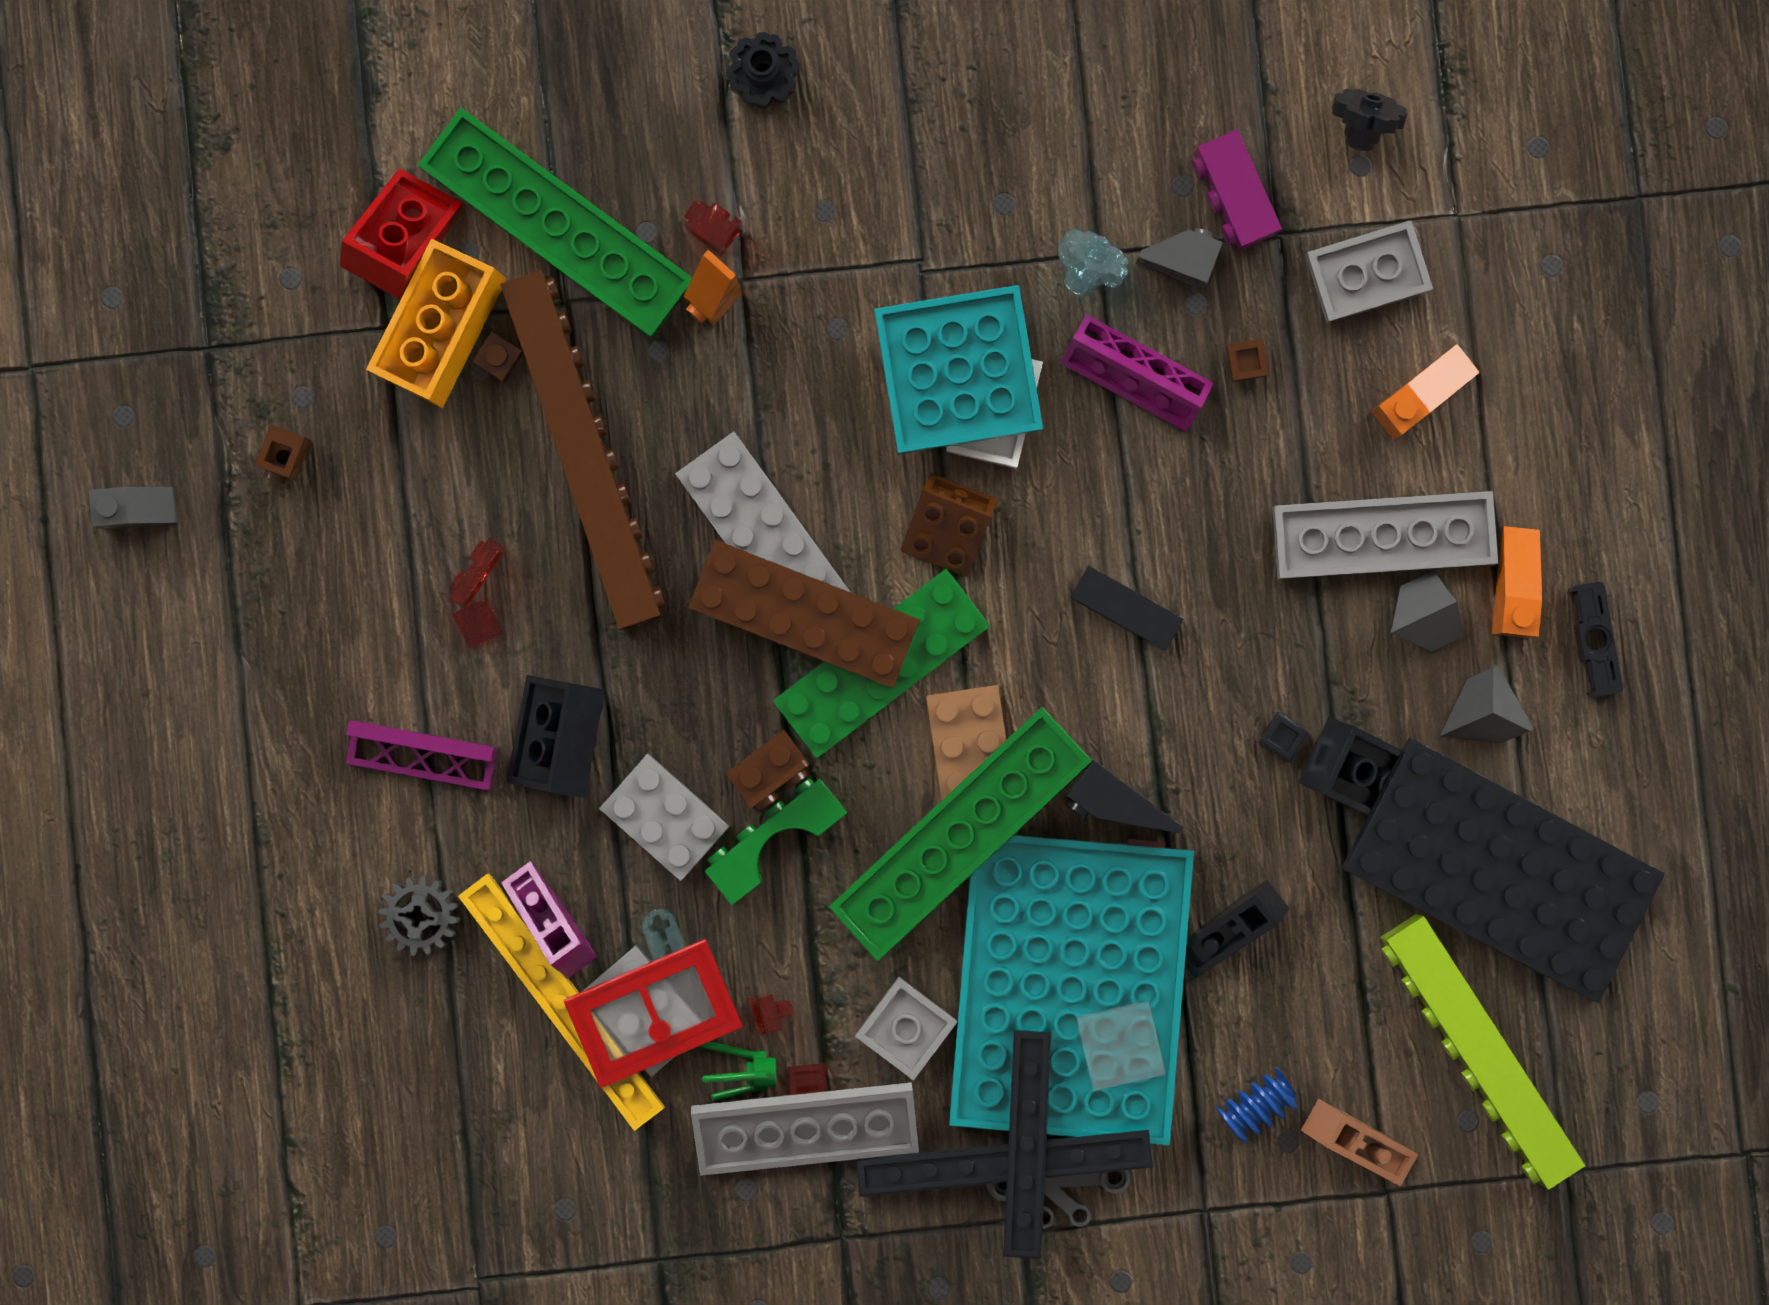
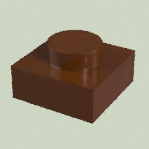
[472,331,524,383]
[1226,339,1269,383]

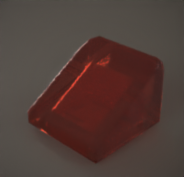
[452,599,504,648]
[788,1063,827,1095]

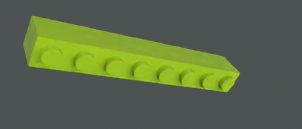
[1380,914,1585,1190]

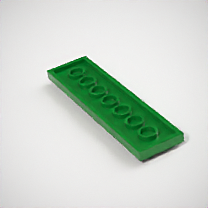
[418,107,692,339]
[829,707,1092,961]

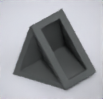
[1391,571,1464,652]
[1440,665,1534,743]

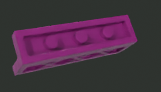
[1060,314,1213,432]
[346,721,499,790]

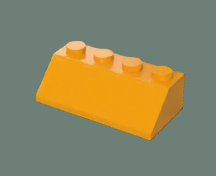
[366,239,507,409]

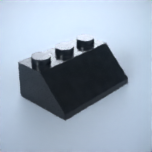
[506,675,605,798]

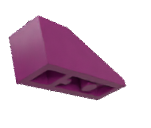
[501,861,597,978]

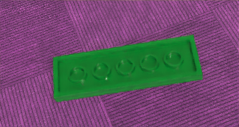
[773,568,990,759]

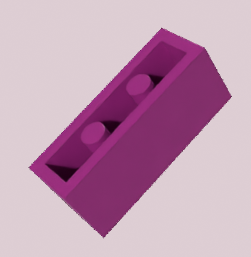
[1192,129,1282,253]

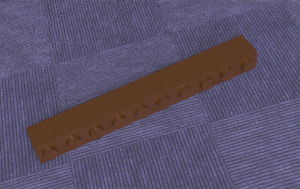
[500,270,667,631]

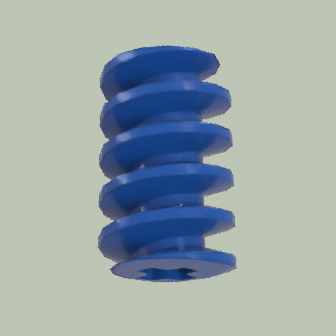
[1216,1066,1298,1144]

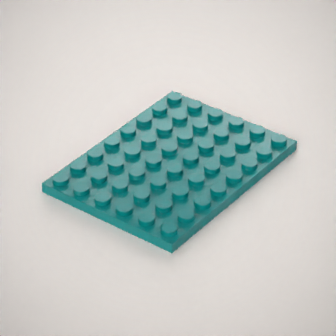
[949,835,1194,1146]

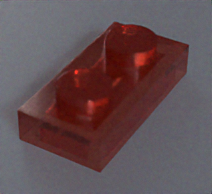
[449,537,507,608]

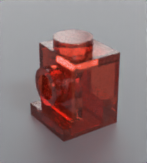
[684,200,743,256]

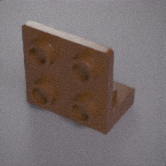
[901,473,998,577]
[725,730,810,811]

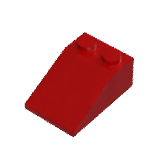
[340,168,462,300]

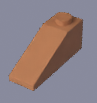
[1301,1098,1418,1186]

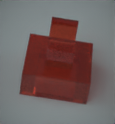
[748,994,794,1034]

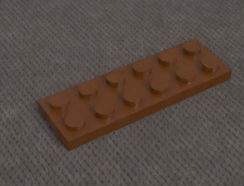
[688,540,920,688]

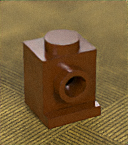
[255,424,313,484]

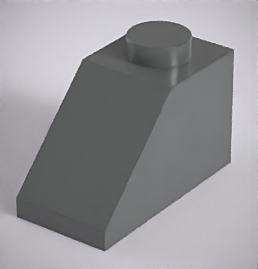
[1135,228,1223,289]
[89,487,177,530]

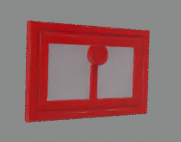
[563,938,743,1088]

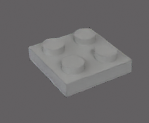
[855,976,958,1081]

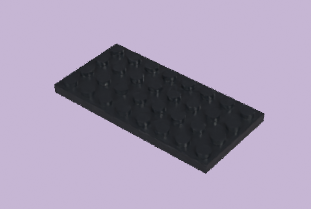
[1341,738,1665,1004]

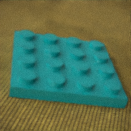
[874,285,1043,455]

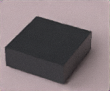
[1257,712,1309,762]

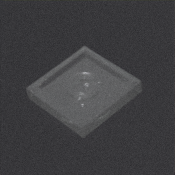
[1076,1001,1166,1091]

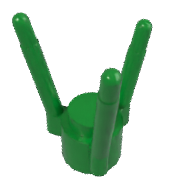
[698,1041,776,1101]

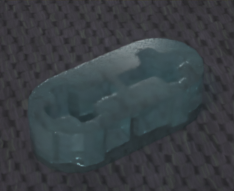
[643,908,686,977]

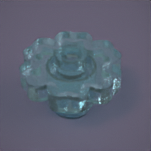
[1058,229,1129,296]

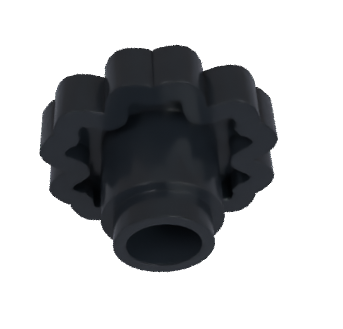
[726,32,800,109]
[1332,89,1408,151]

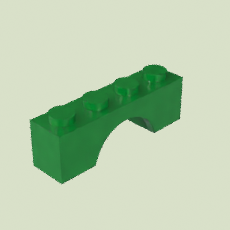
[705,777,847,905]

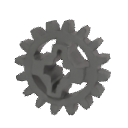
[378,875,460,956]

